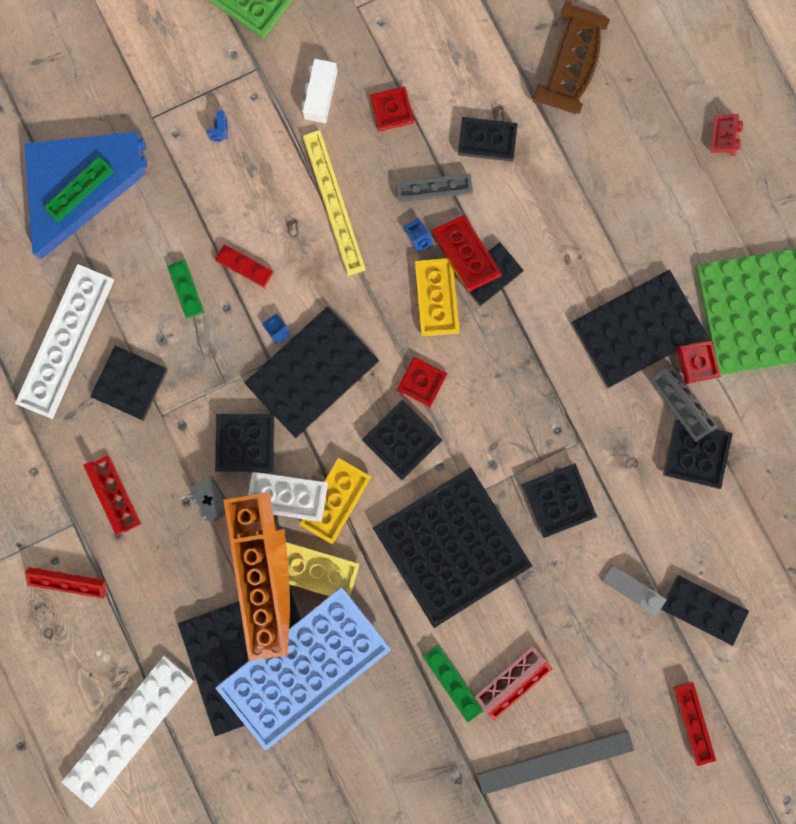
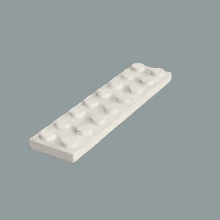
[15,264,114,419]
[61,655,195,808]

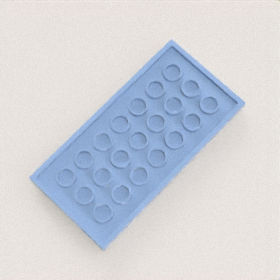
[216,586,391,751]

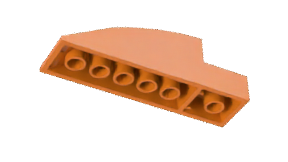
[223,492,290,660]

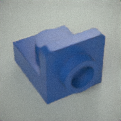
[206,110,228,142]
[403,218,433,252]
[262,313,291,343]

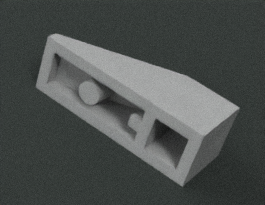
[601,565,666,616]

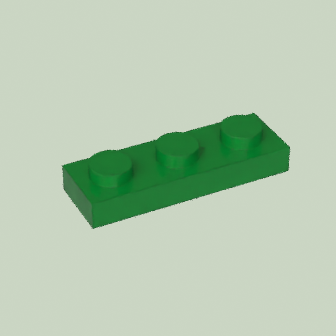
[167,259,205,319]

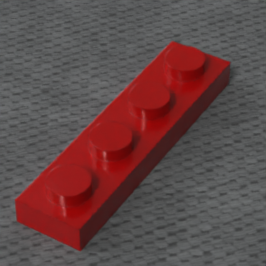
[25,567,107,599]
[673,682,717,766]

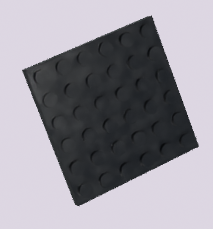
[373,467,533,628]
[177,585,301,736]

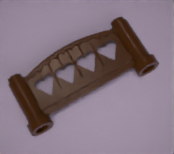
[532,0,610,114]

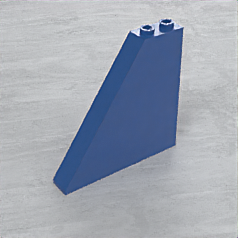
[24,132,147,259]

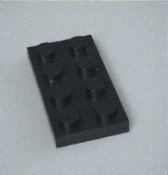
[661,575,749,646]

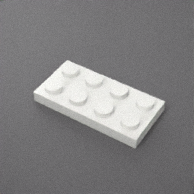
[248,472,328,522]

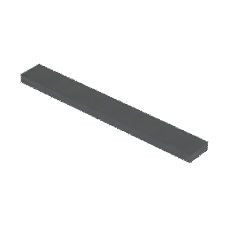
[477,730,634,795]

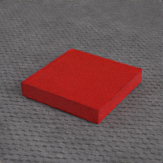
[370,86,414,132]
[676,340,721,385]
[397,357,448,408]

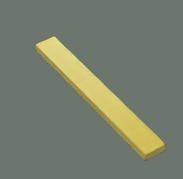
[302,130,366,276]

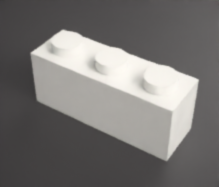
[301,59,338,123]

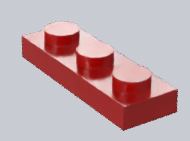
[215,244,274,289]

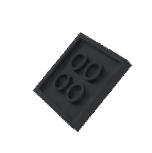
[90,345,168,421]
[362,400,443,481]
[215,414,275,472]
[662,420,733,489]
[521,463,597,538]

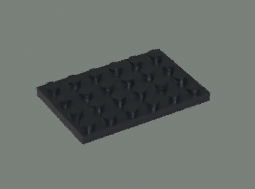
[570,269,707,389]
[244,306,379,439]

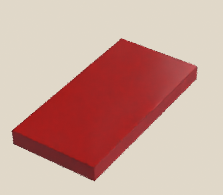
[431,215,501,292]

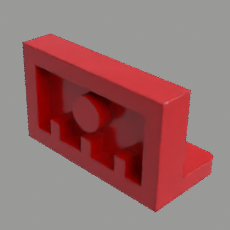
[710,114,743,156]

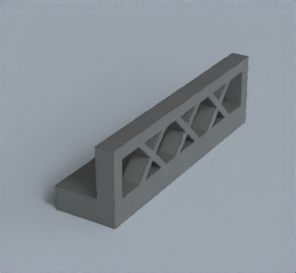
[650,365,718,442]

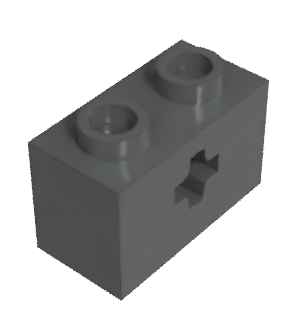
[189,476,226,522]

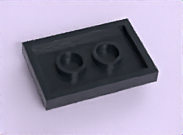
[458,117,518,162]
[456,242,524,307]

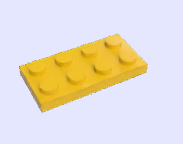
[415,258,459,337]
[299,458,372,544]

